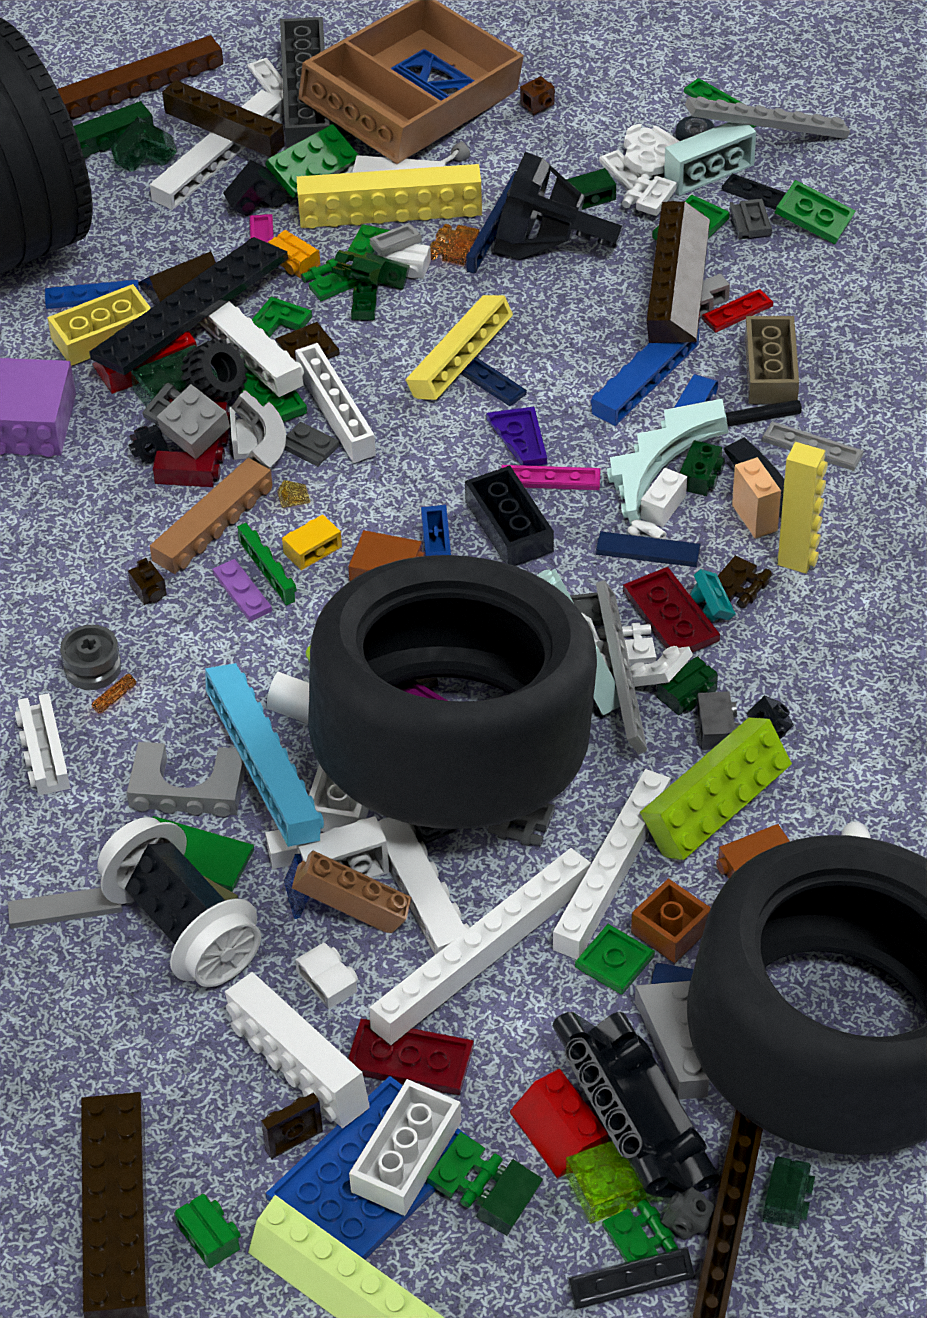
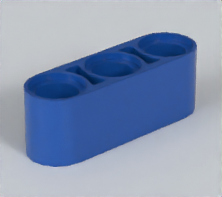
[674,374,718,408]

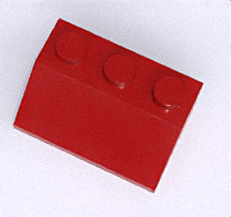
[510,1068,608,1179]

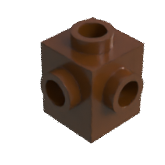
[520,76,555,115]

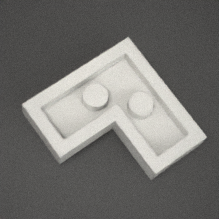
[630,646,693,687]

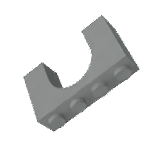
[127,742,246,817]

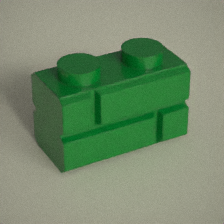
[174,1193,241,1269]

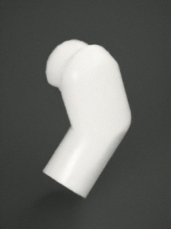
[627,520,667,539]

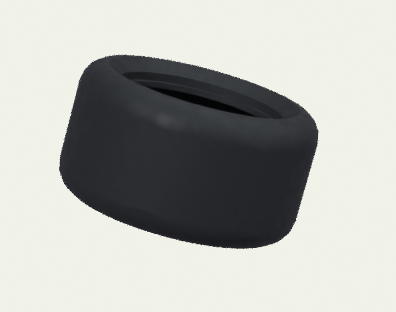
[308,555,597,829]
[687,835,927,1155]

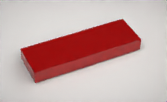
[702,289,774,333]

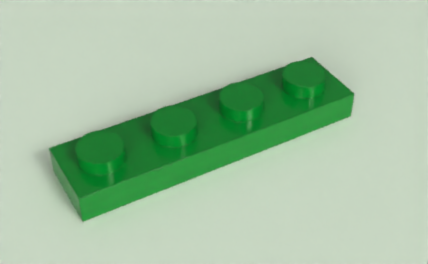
[237,523,297,606]

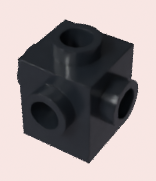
[128,424,169,463]
[746,695,794,739]

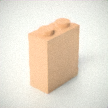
[732,457,781,539]

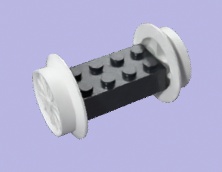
[97,817,261,987]

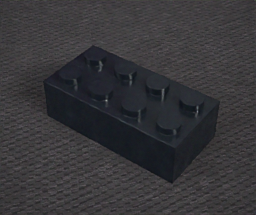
[465,465,554,566]

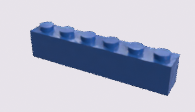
[591,329,700,426]

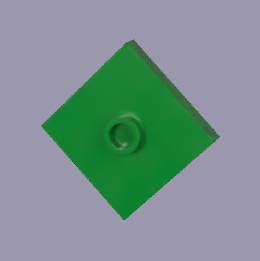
[575,924,655,995]

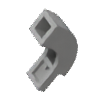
[232,390,286,470]

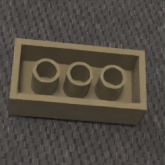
[745,316,799,404]

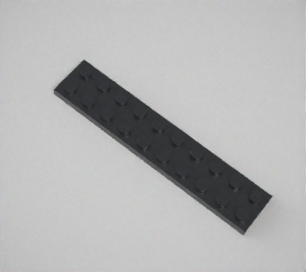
[89,237,288,376]

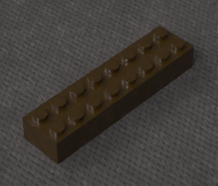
[81,1092,150,1318]

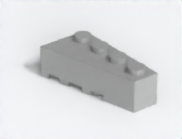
[635,981,709,1100]

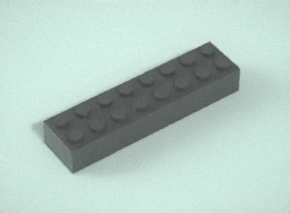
[280,17,330,149]

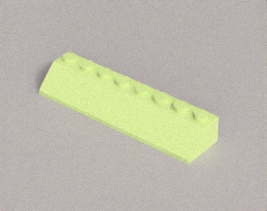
[248,1195,444,1318]

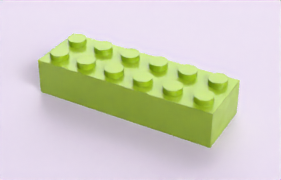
[640,718,792,860]

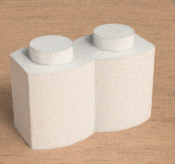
[295,942,358,1009]

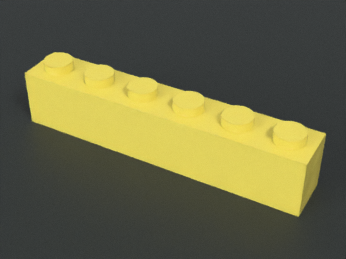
[405,295,513,400]
[777,442,828,574]

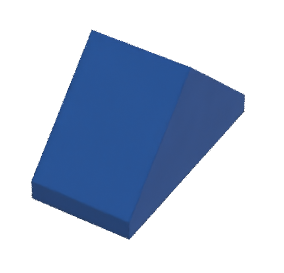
[421,505,451,556]

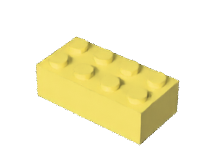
[47,284,151,366]

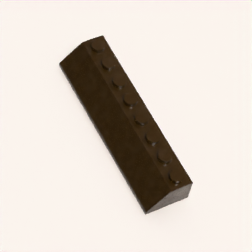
[646,201,710,343]

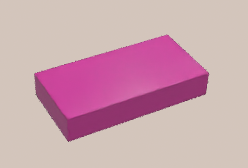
[250,214,274,243]

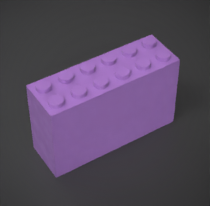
[0,358,76,457]

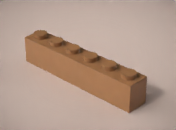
[150,458,273,574]

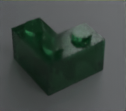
[111,117,177,172]

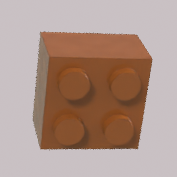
[631,878,711,964]

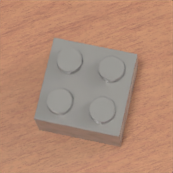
[157,384,230,459]

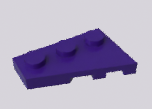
[486,406,547,466]

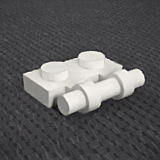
[622,174,677,216]
[598,622,656,665]

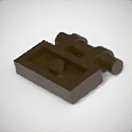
[718,555,772,608]

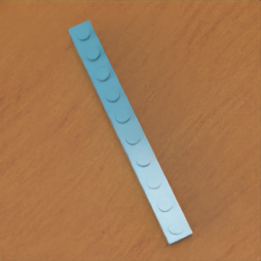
[205,663,324,847]

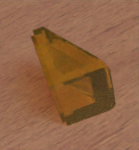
[277,480,311,508]

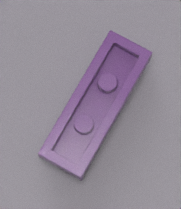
[212,559,272,622]

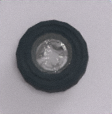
[676,116,715,141]

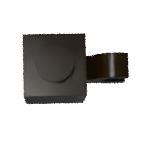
[128,558,167,605]

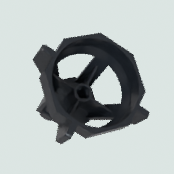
[493,152,624,260]

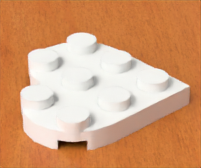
[623,124,680,178]

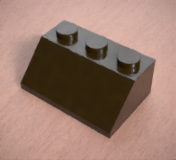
[138,251,216,305]

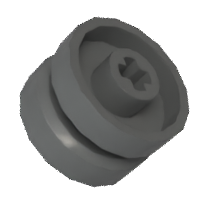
[60,625,122,690]

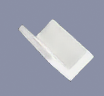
[230,407,257,460]

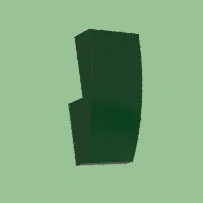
[351,282,378,320]

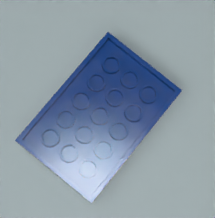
[266,1076,472,1260]

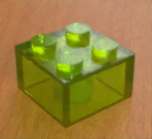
[566,1141,646,1224]

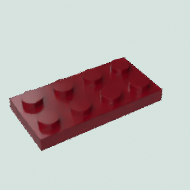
[623,566,720,652]
[348,1018,474,1095]

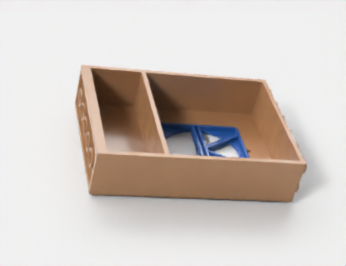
[298,0,524,164]

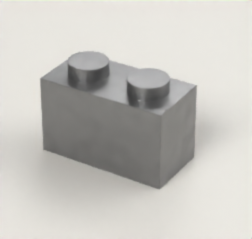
[697,691,739,750]

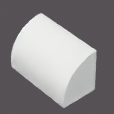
[267,672,309,724]

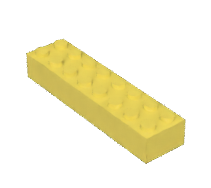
[297,164,482,228]

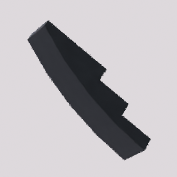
[723,437,785,518]

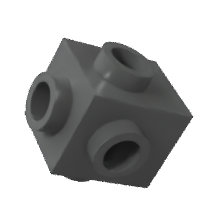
[661,1187,715,1240]

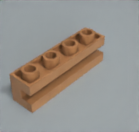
[292,850,412,933]

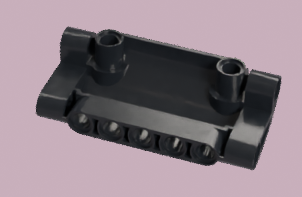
[552,1012,720,1198]

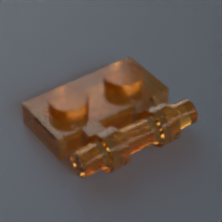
[430,224,480,265]

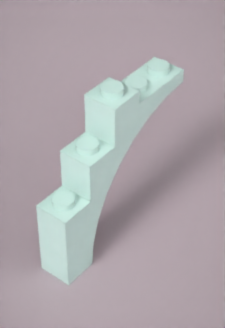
[607,399,729,526]
[537,569,620,715]

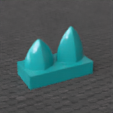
[690,569,736,622]

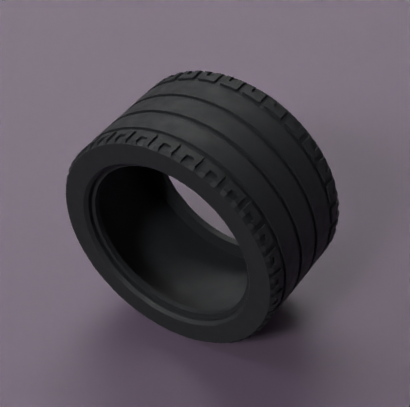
[0,18,93,274]

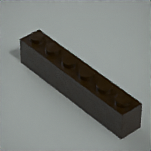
[162,80,285,158]

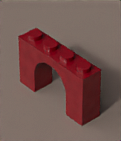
[153,399,231,487]

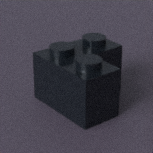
[223,160,290,216]

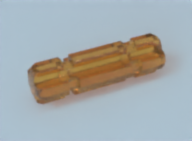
[91,674,137,713]

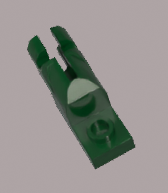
[332,250,410,290]

